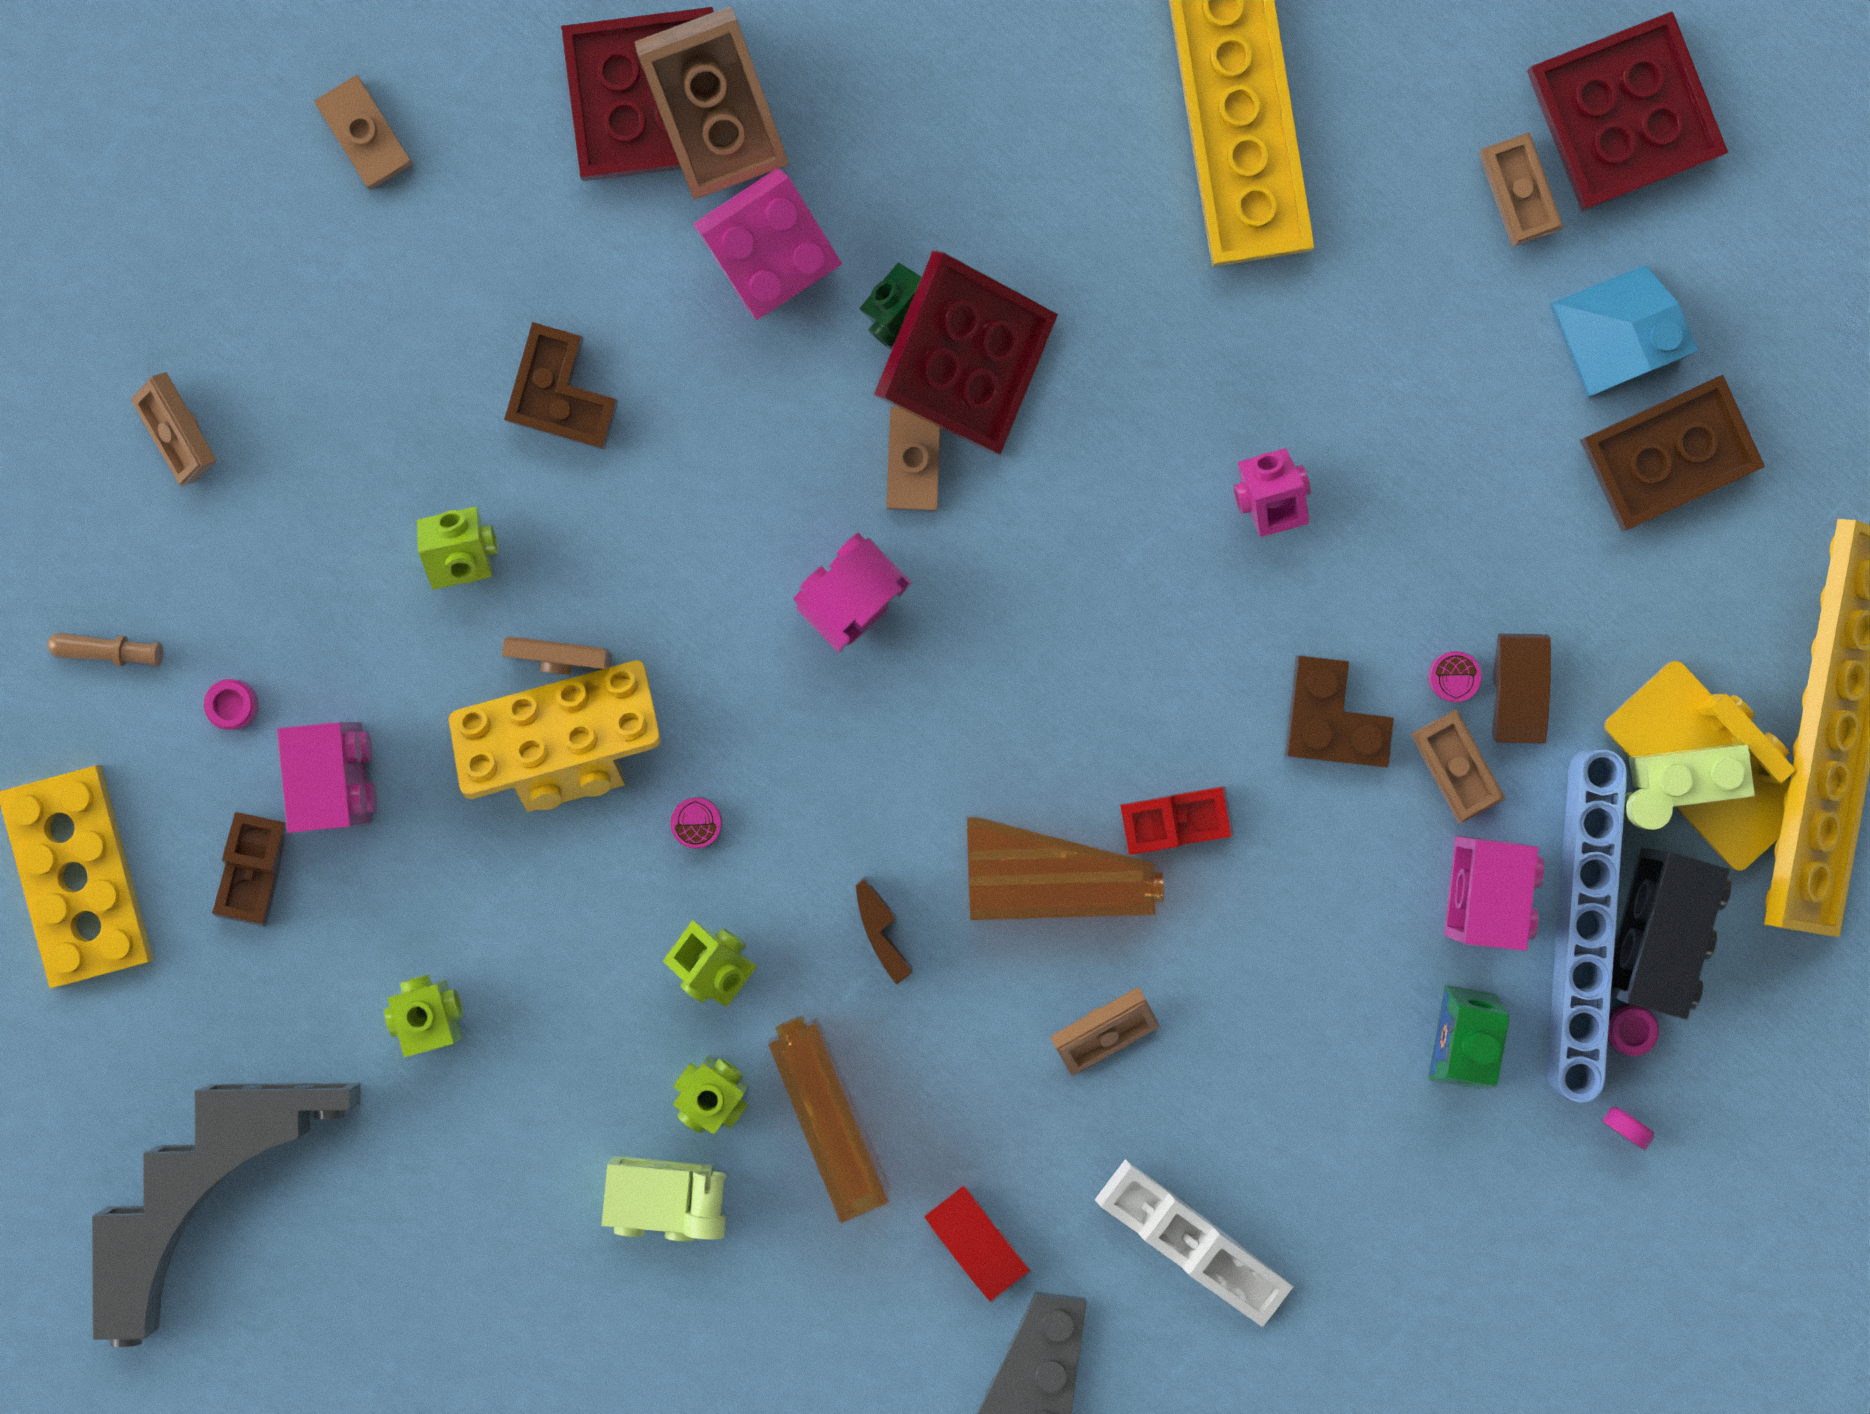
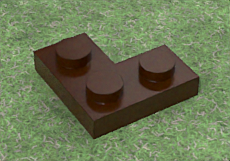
[504,322,619,450]
[1285,656,1394,768]

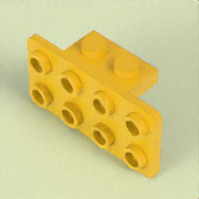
[449,660,661,813]
[1604,661,1796,871]

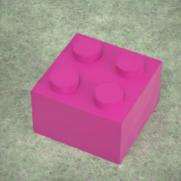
[693,168,842,320]
[277,722,377,833]
[1444,836,1544,951]

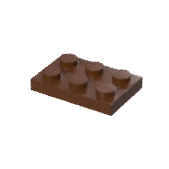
[1580,375,1765,531]

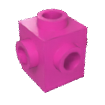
[1233,448,1311,538]

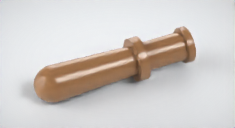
[47,633,163,667]

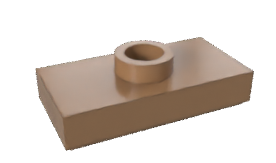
[314,75,414,191]
[1478,132,1564,247]
[131,372,217,487]
[886,407,940,511]
[502,636,612,675]
[1410,710,1506,823]
[1049,987,1160,1076]

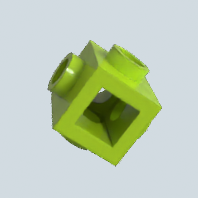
[417,506,499,590]
[663,920,757,1007]
[384,974,463,1058]
[672,1056,748,1135]

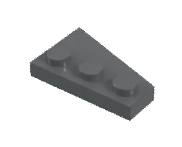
[977,1291,1087,1414]

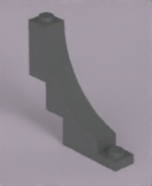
[92,1083,360,1347]

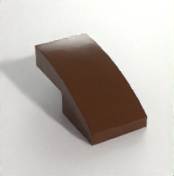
[1492,633,1551,744]
[212,812,286,927]
[856,876,913,985]

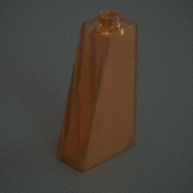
[966,816,1164,921]
[768,1015,890,1223]

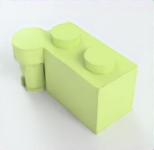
[1624,744,1755,830]
[601,1156,726,1241]

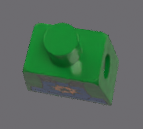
[1428,985,1509,1089]

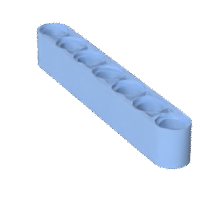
[1546,749,1627,1103]

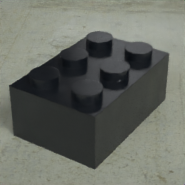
[1611,847,1731,1020]

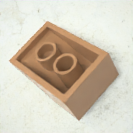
[635,6,789,200]

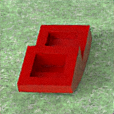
[1120,786,1234,855]
[924,1185,1031,1303]

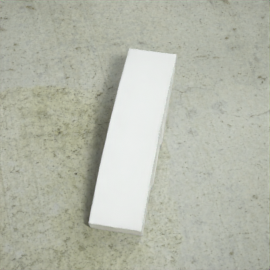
[1095,1159,1293,1327]

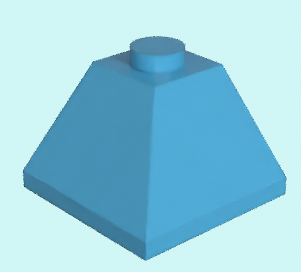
[1550,265,1698,397]

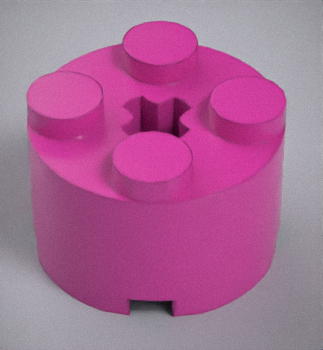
[793,532,912,653]

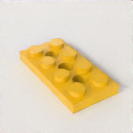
[0,765,154,989]

